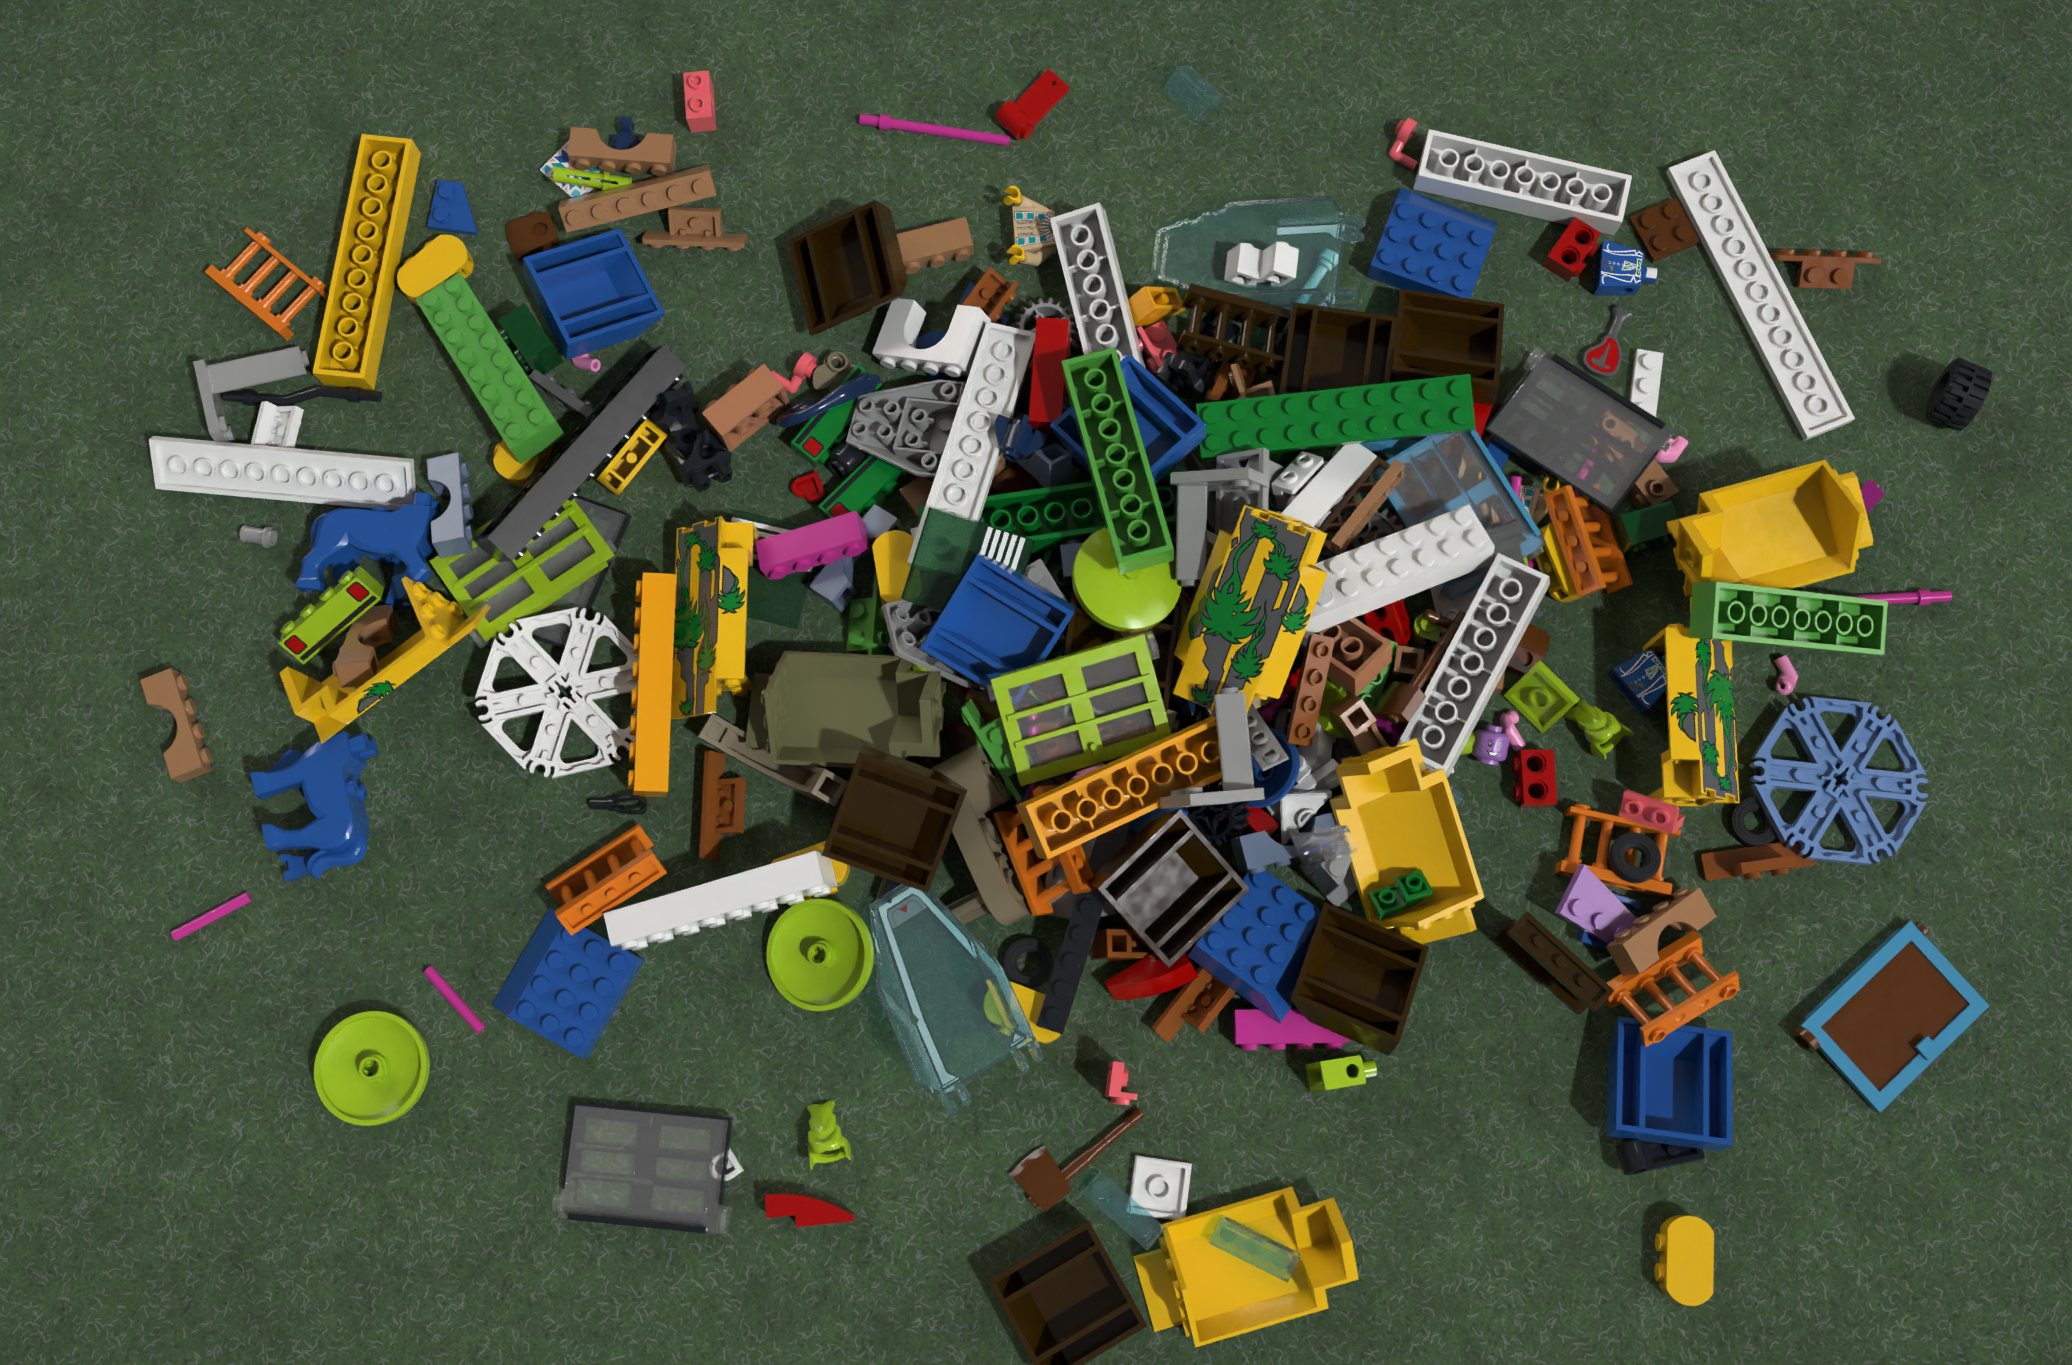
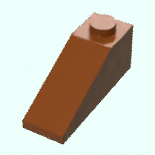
[1091,929,1159,961]

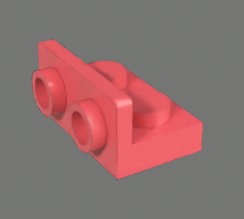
[1136,320,1180,379]
[1618,790,1685,834]
[1105,1061,1138,1105]

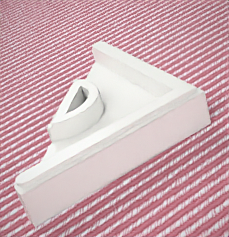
[1280,790,1332,844]

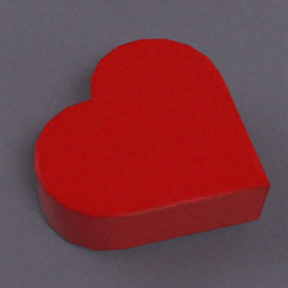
[791,471,825,504]

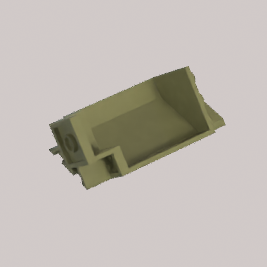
[746,651,946,768]

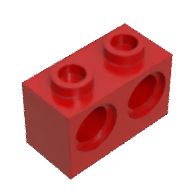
[1542,217,1601,282]
[1362,599,1413,646]
[1511,749,1557,808]

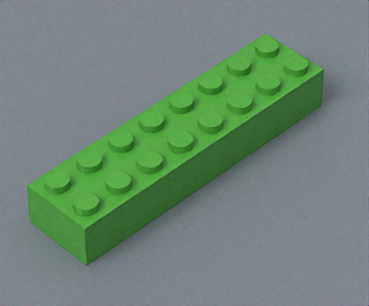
[415,273,566,464]
[1061,347,1174,575]
[1689,582,1888,655]

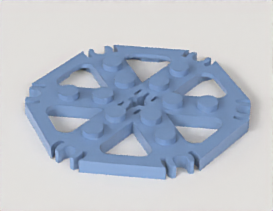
[1750,696,1928,866]

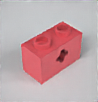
[683,70,716,133]

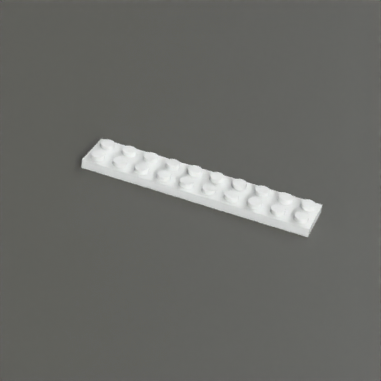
[907,322,1036,579]
[149,436,416,510]

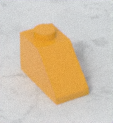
[1128,286,1186,326]

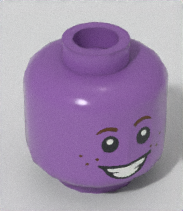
[1472,724,1510,765]

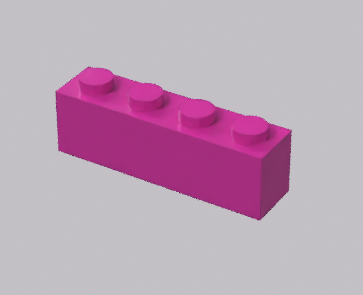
[756,511,870,580]
[1233,1009,1349,1051]

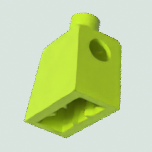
[1305,1055,1377,1093]

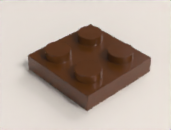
[1628,198,1700,263]

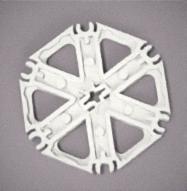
[475,607,638,779]

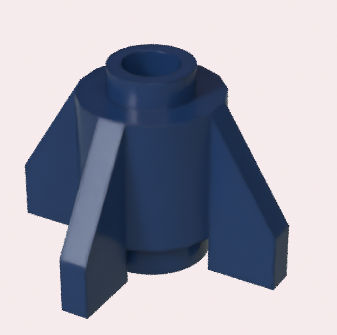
[994,414,1048,462]

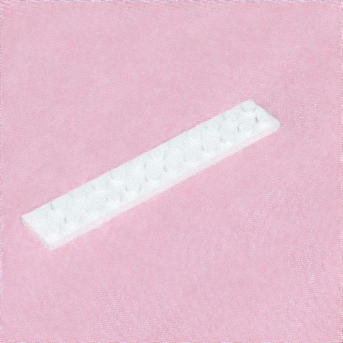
[1666,150,1855,441]

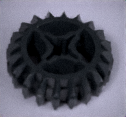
[1181,778,1251,846]

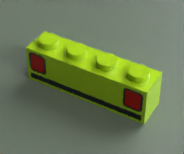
[278,566,384,665]

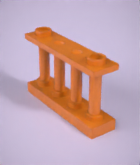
[205,227,328,341]
[1543,484,1633,597]
[993,785,1094,916]
[1554,804,1681,898]
[545,824,667,936]
[1604,931,1740,1048]

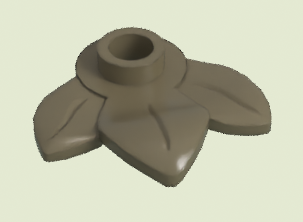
[812,351,856,393]

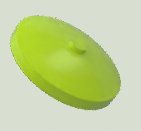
[1072,527,1181,632]
[766,898,874,1011]
[314,1011,430,1126]

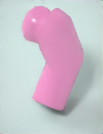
[572,353,601,372]
[1774,655,1798,695]
[1499,710,1526,751]

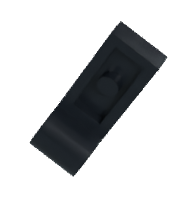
[1615,1140,1705,1175]

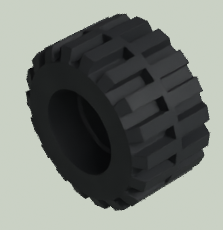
[1926,357,1992,431]

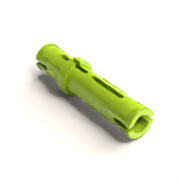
[553,166,632,190]

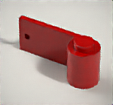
[995,68,1071,140]

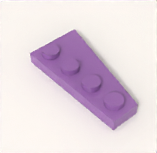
[1555,864,1661,948]

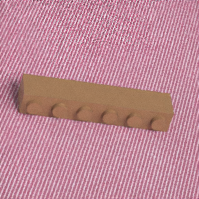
[558,164,717,233]

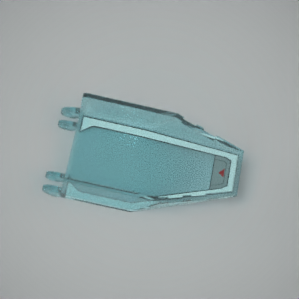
[1150,196,1366,311]
[869,884,1043,1115]

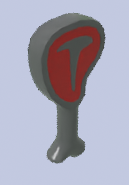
[1581,305,1633,379]

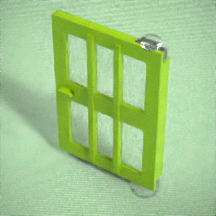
[429,499,617,649]
[986,631,1171,786]

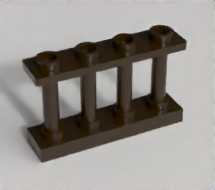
[1176,283,1291,375]
[1495,911,1615,1015]

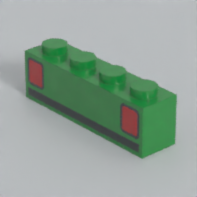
[791,364,882,468]
[818,455,911,519]

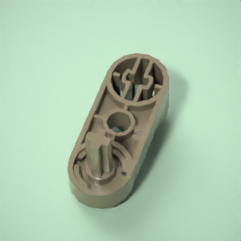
[931,743,1032,928]

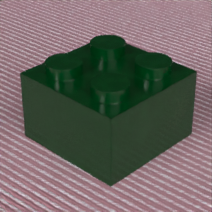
[498,303,564,374]
[1612,500,1678,561]

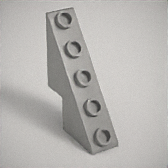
[1247,703,1289,771]

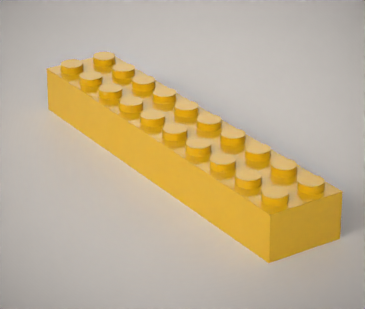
[312,134,421,390]

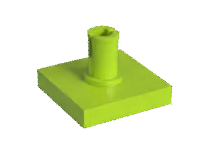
[1504,660,1580,734]

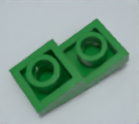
[1368,869,1433,920]

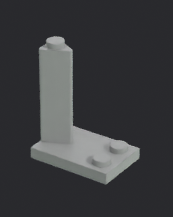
[193,346,311,443]
[1215,448,1286,535]
[1170,467,1270,587]
[1160,687,1265,809]
[1298,844,1357,907]

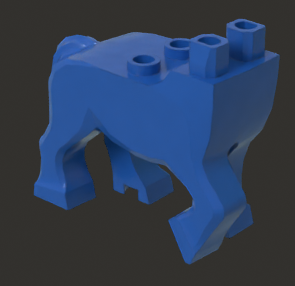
[295,492,441,609]
[250,732,379,882]

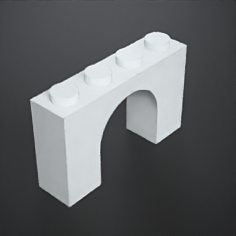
[872,298,991,377]

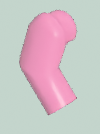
[1655,436,1688,463]

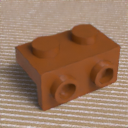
[960,267,1019,323]

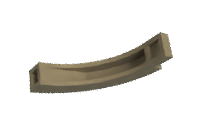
[697,713,848,807]

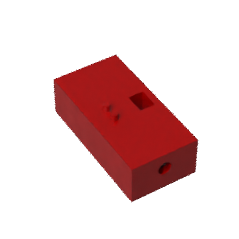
[1028,317,1071,439]

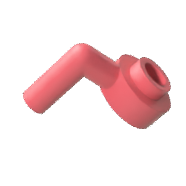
[1388,118,1418,171]
[772,352,818,394]

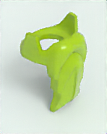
[1563,699,1634,760]
[807,1100,851,1170]

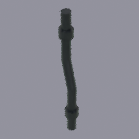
[222,386,382,406]

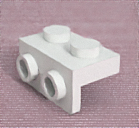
[251,401,304,448]
[1271,451,1324,510]

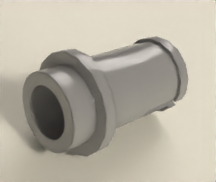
[239,525,278,548]

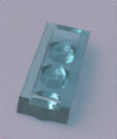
[1082,1171,1166,1251]
[1209,1215,1300,1283]

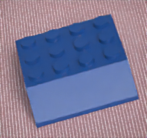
[1367,188,1497,299]
[522,228,665,360]
[1050,354,1206,484]
[920,553,1075,706]
[1188,871,1321,1024]
[492,908,644,1059]
[1607,1016,1732,1151]

